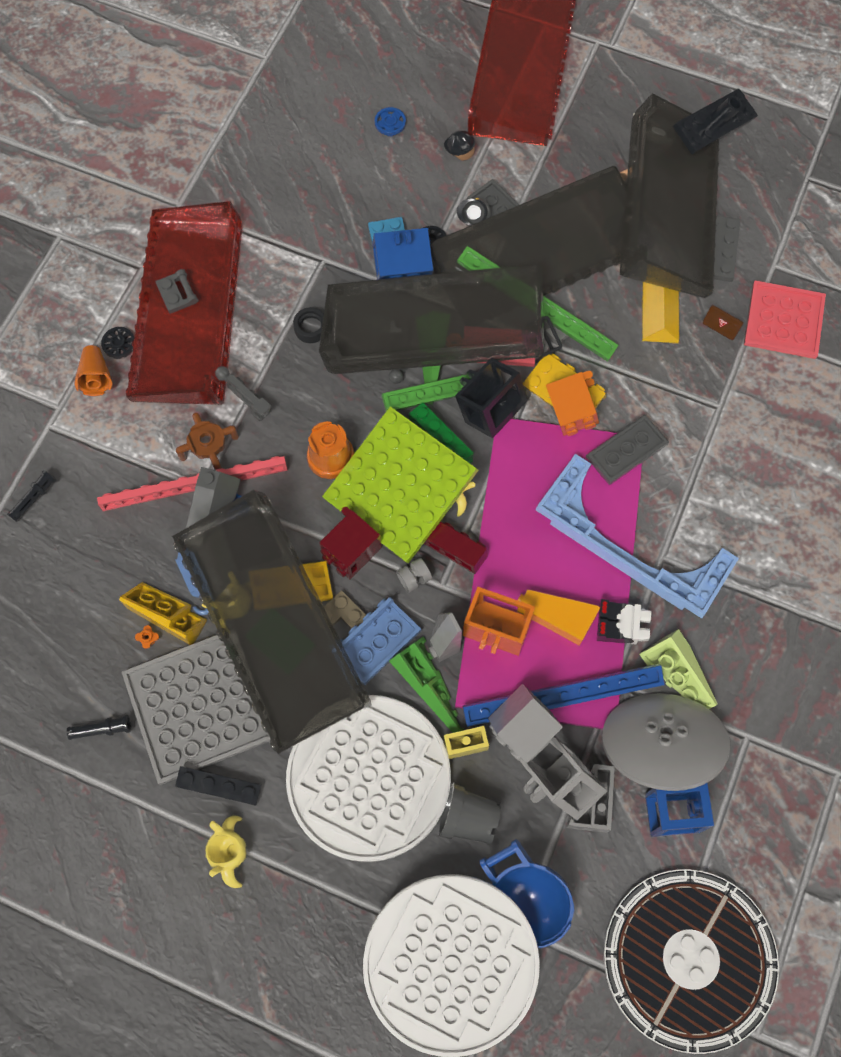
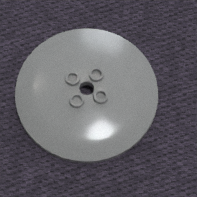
[602,693,730,791]

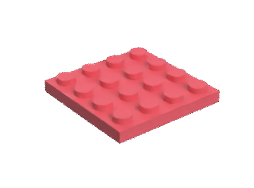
[744,280,826,359]

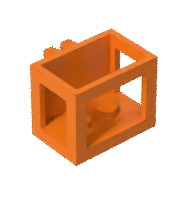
[463,586,535,656]

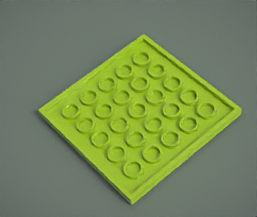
[322,406,479,563]

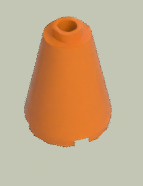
[74,345,112,396]

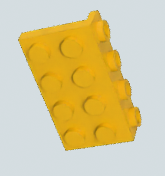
[523,353,606,409]

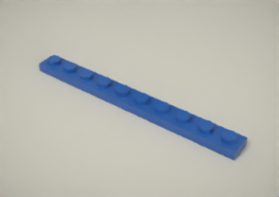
[462,664,665,727]

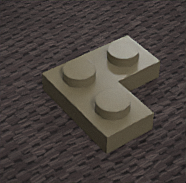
[313,590,366,632]

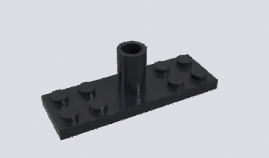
[672,88,758,155]

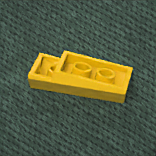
[642,268,679,343]
[119,582,207,645]

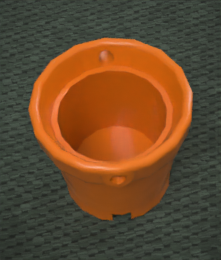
[307,421,355,479]

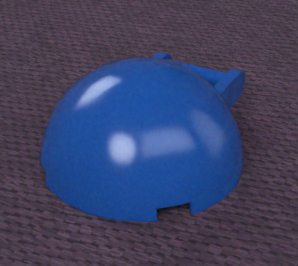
[480,839,574,948]

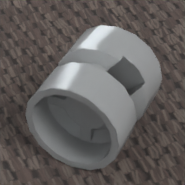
[396,558,432,593]

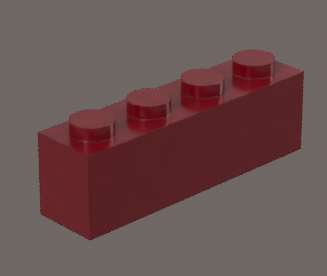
[424,522,488,574]

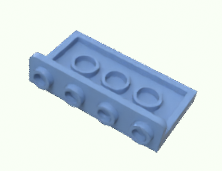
[333,597,421,685]

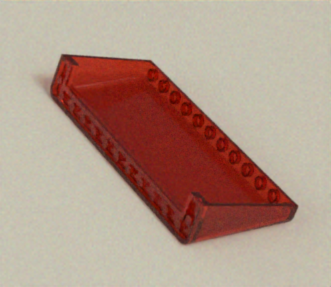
[468,0,576,146]
[126,201,242,405]

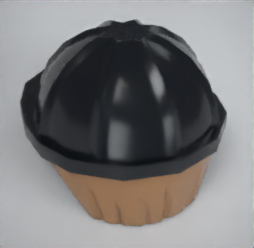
[444,130,475,161]

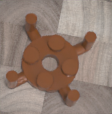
[176,413,239,470]

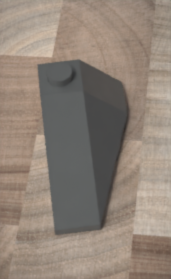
[183,467,241,547]

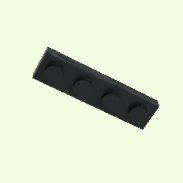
[175,766,262,806]

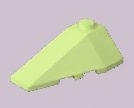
[640,629,717,709]

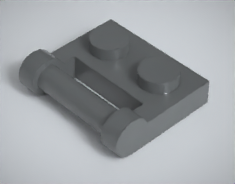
[155,269,198,314]

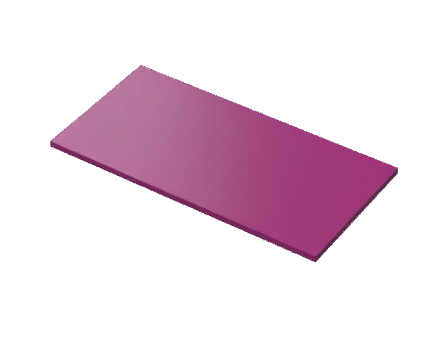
[455,419,642,730]

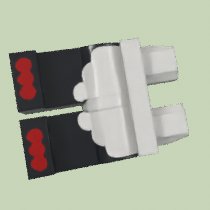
[597,599,651,645]

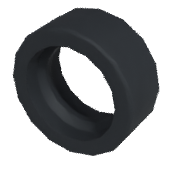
[293,307,328,344]

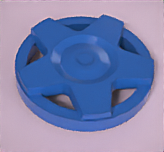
[374,107,406,136]

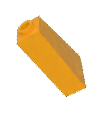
[517,590,600,646]

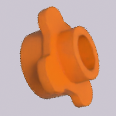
[135,625,159,649]

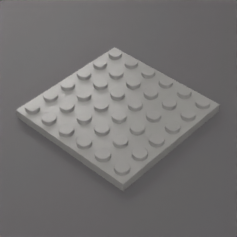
[122,628,276,785]

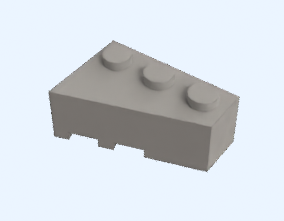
[566,764,615,833]

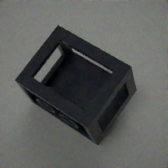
[455,357,528,439]

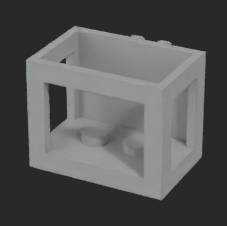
[519,736,607,820]

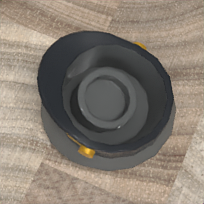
[457,197,491,229]

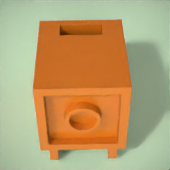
[546,371,599,436]

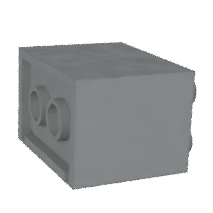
[488,684,563,763]

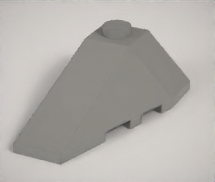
[428,613,462,662]

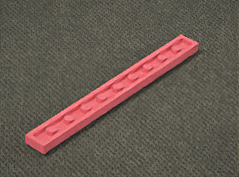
[97,456,288,511]

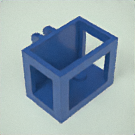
[372,228,433,285]
[645,783,714,837]

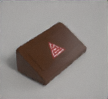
[703,305,744,341]

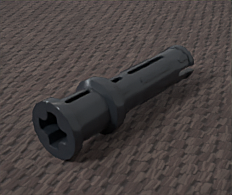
[7,470,57,522]
[67,715,131,740]

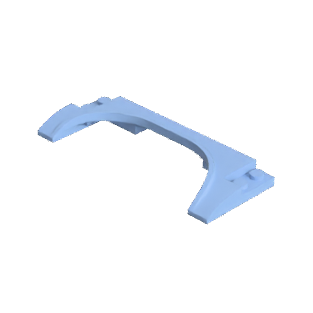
[535,454,739,619]

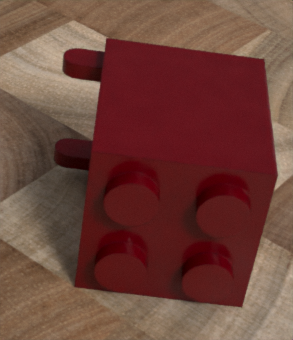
[319,507,382,580]

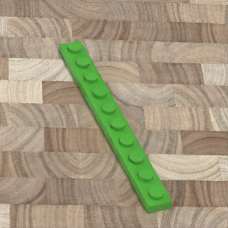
[457,246,618,362]

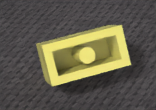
[444,726,489,759]

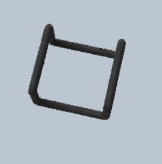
[521,316,562,363]

